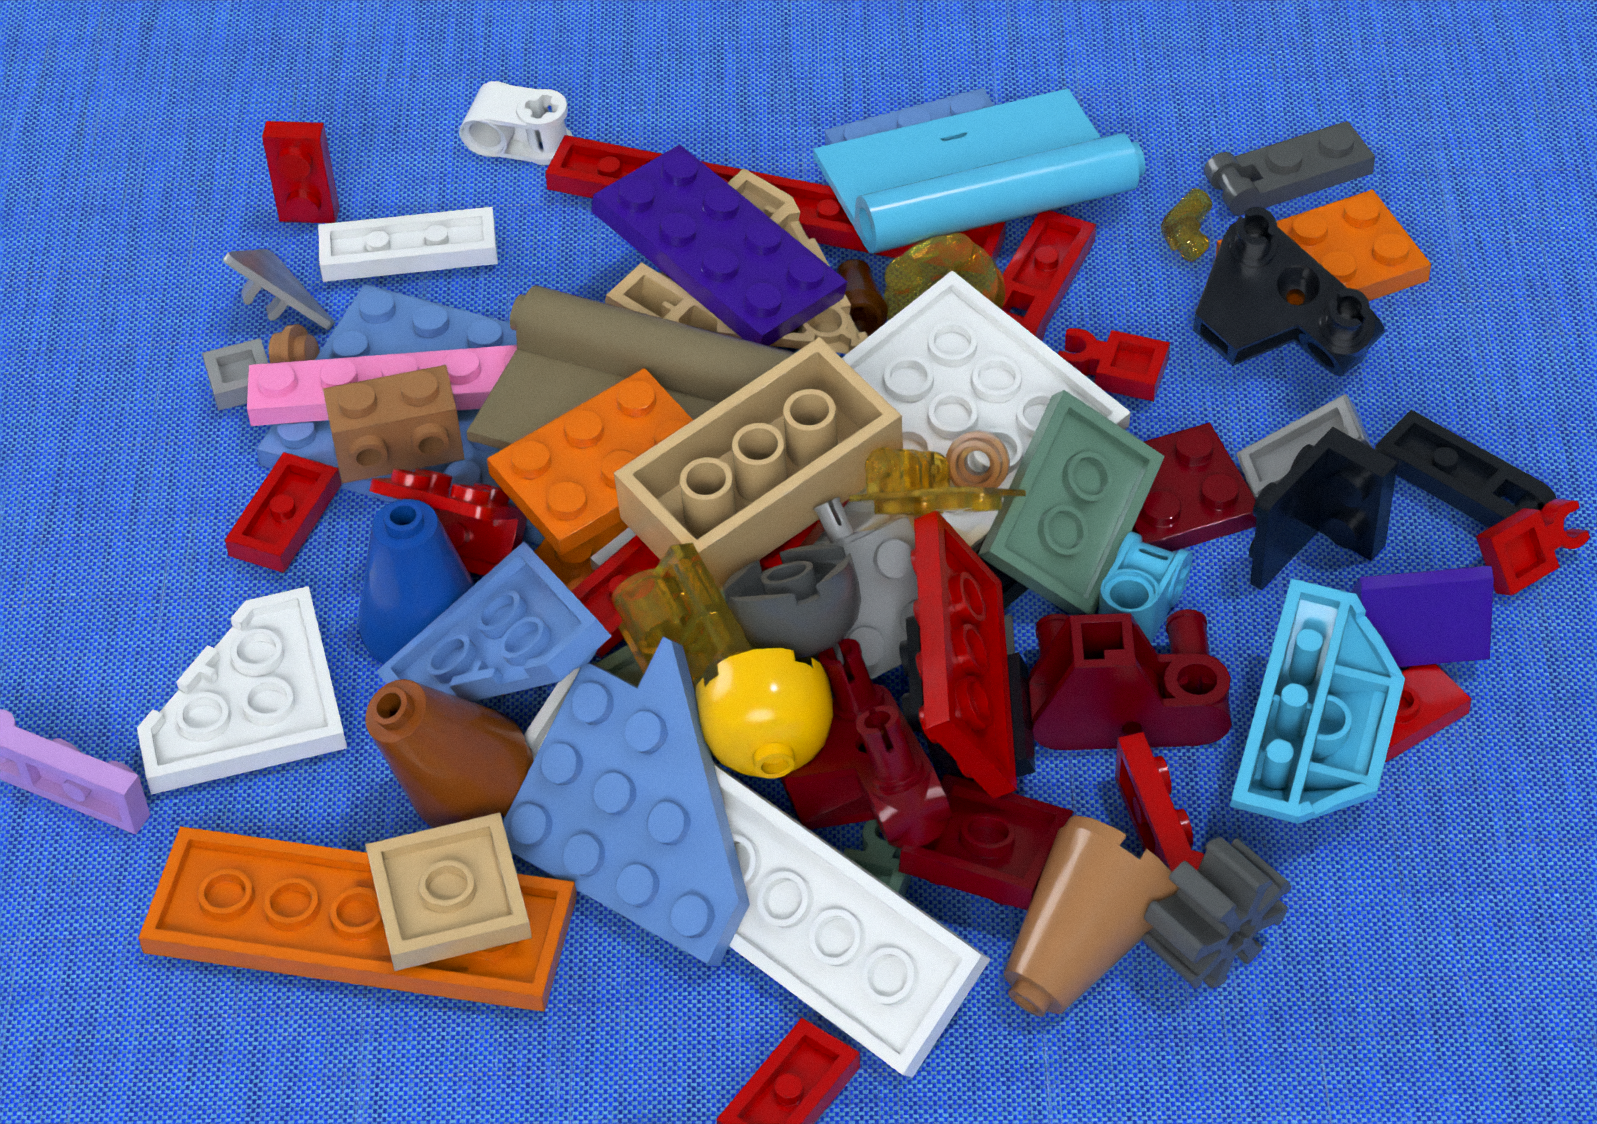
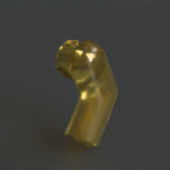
[1161,188,1212,262]

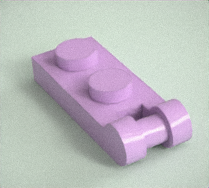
[0,709,150,834]

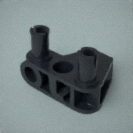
[1193,207,1385,377]

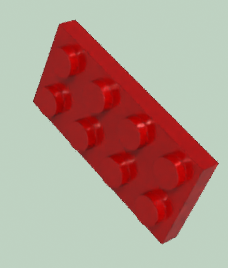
[910,510,1017,799]

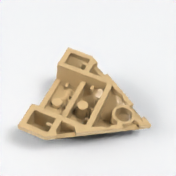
[605,168,868,354]

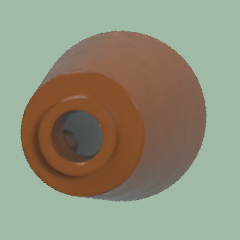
[365,679,534,828]

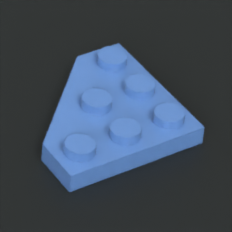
[376,542,612,702]

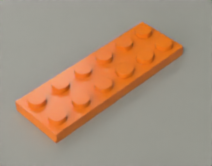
[138,826,577,1012]

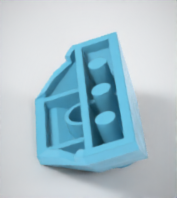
[1230,578,1405,824]

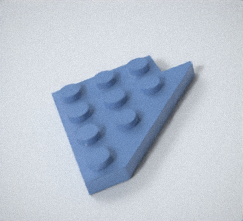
[503,637,750,967]

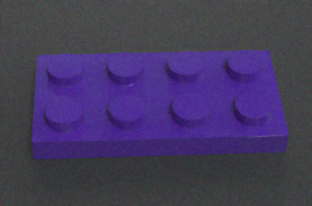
[591,144,848,346]

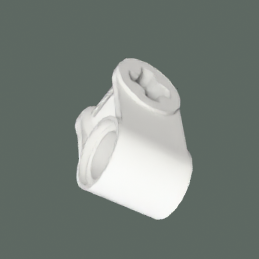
[459,81,573,165]

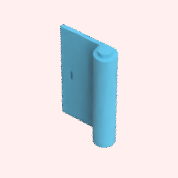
[813,88,1145,254]

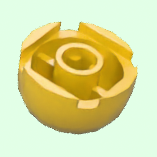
[695,648,833,779]

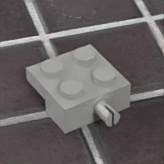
[813,497,918,679]

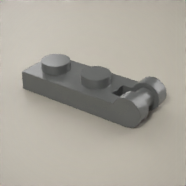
[1204,121,1375,215]

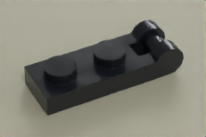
[1375,410,1557,527]

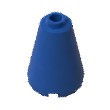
[358,499,475,665]

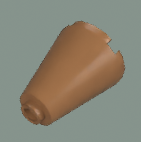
[1004,815,1179,1017]

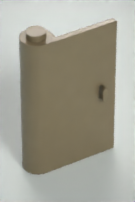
[467,285,794,449]

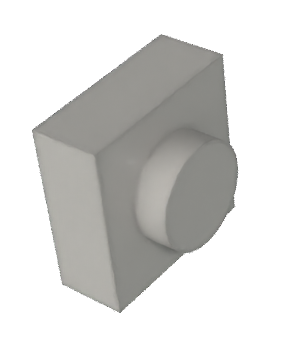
[202,338,268,411]

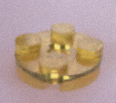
[884,233,1005,320]

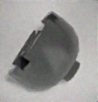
[722,544,861,665]

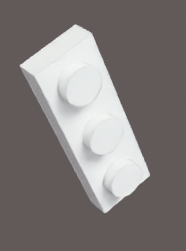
[318,207,498,282]

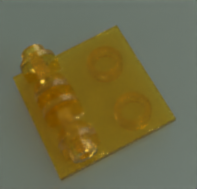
[849,447,1026,516]

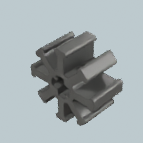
[1142,837,1291,989]

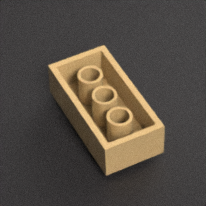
[614,337,903,600]

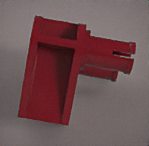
[1028,609,1232,750]
[780,638,953,848]

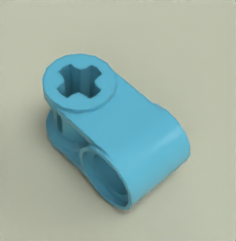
[1098,531,1193,644]

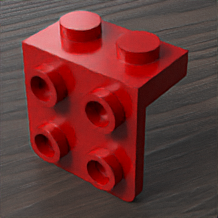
[369,468,527,576]

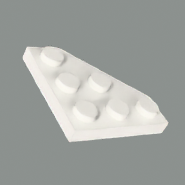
[137,586,347,795]

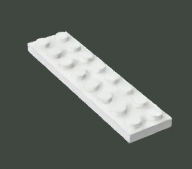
[524,667,991,1078]

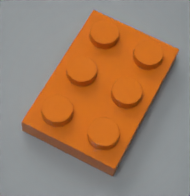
[1216,189,1431,305]
[487,368,693,556]

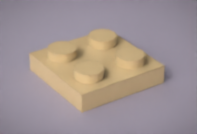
[365,813,532,971]

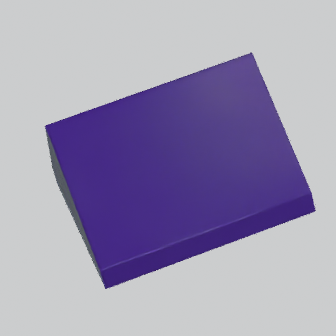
[1350,565,1494,667]

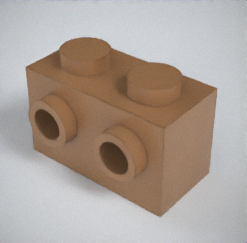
[323,365,465,484]

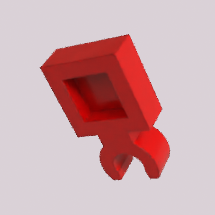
[1058,328,1170,402]
[1475,499,1590,596]

